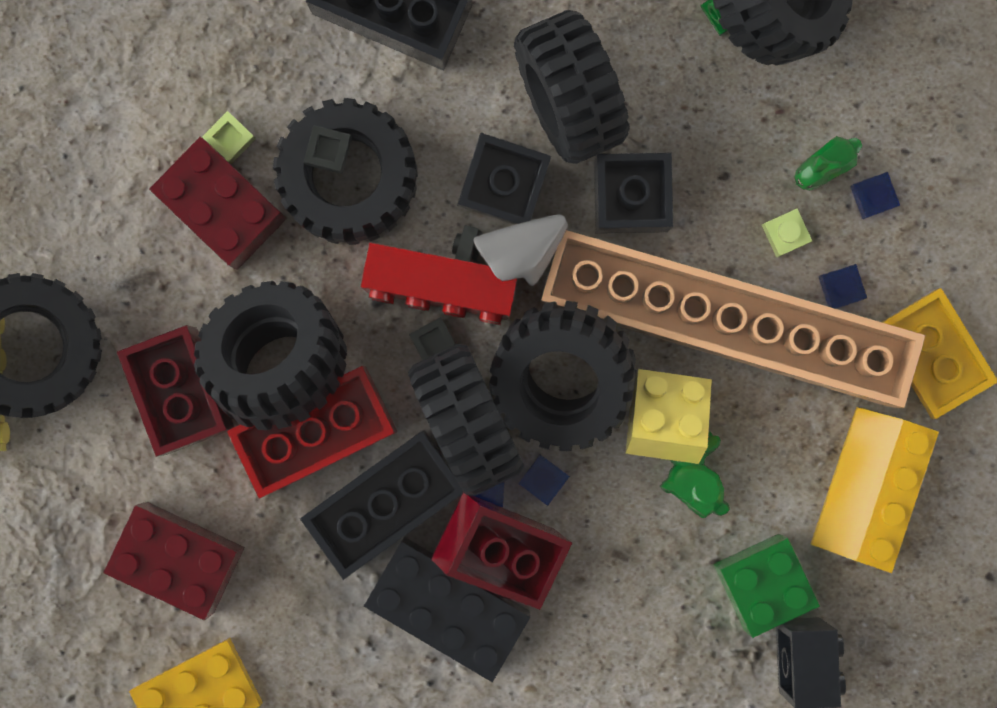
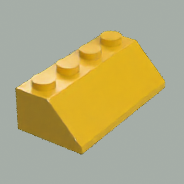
[811,407,939,573]

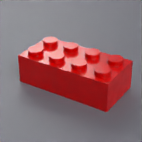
[361,242,517,325]
[227,366,398,499]

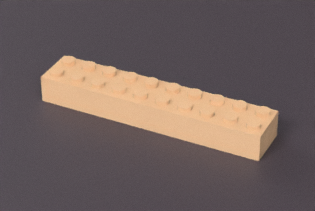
[541,230,926,408]

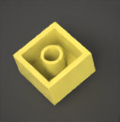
[626,369,712,464]

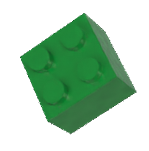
[713,534,820,638]

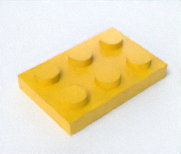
[882,288,997,419]
[129,638,263,708]

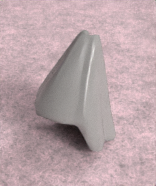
[473,214,568,287]

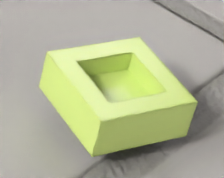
[202,111,256,164]
[762,209,812,257]

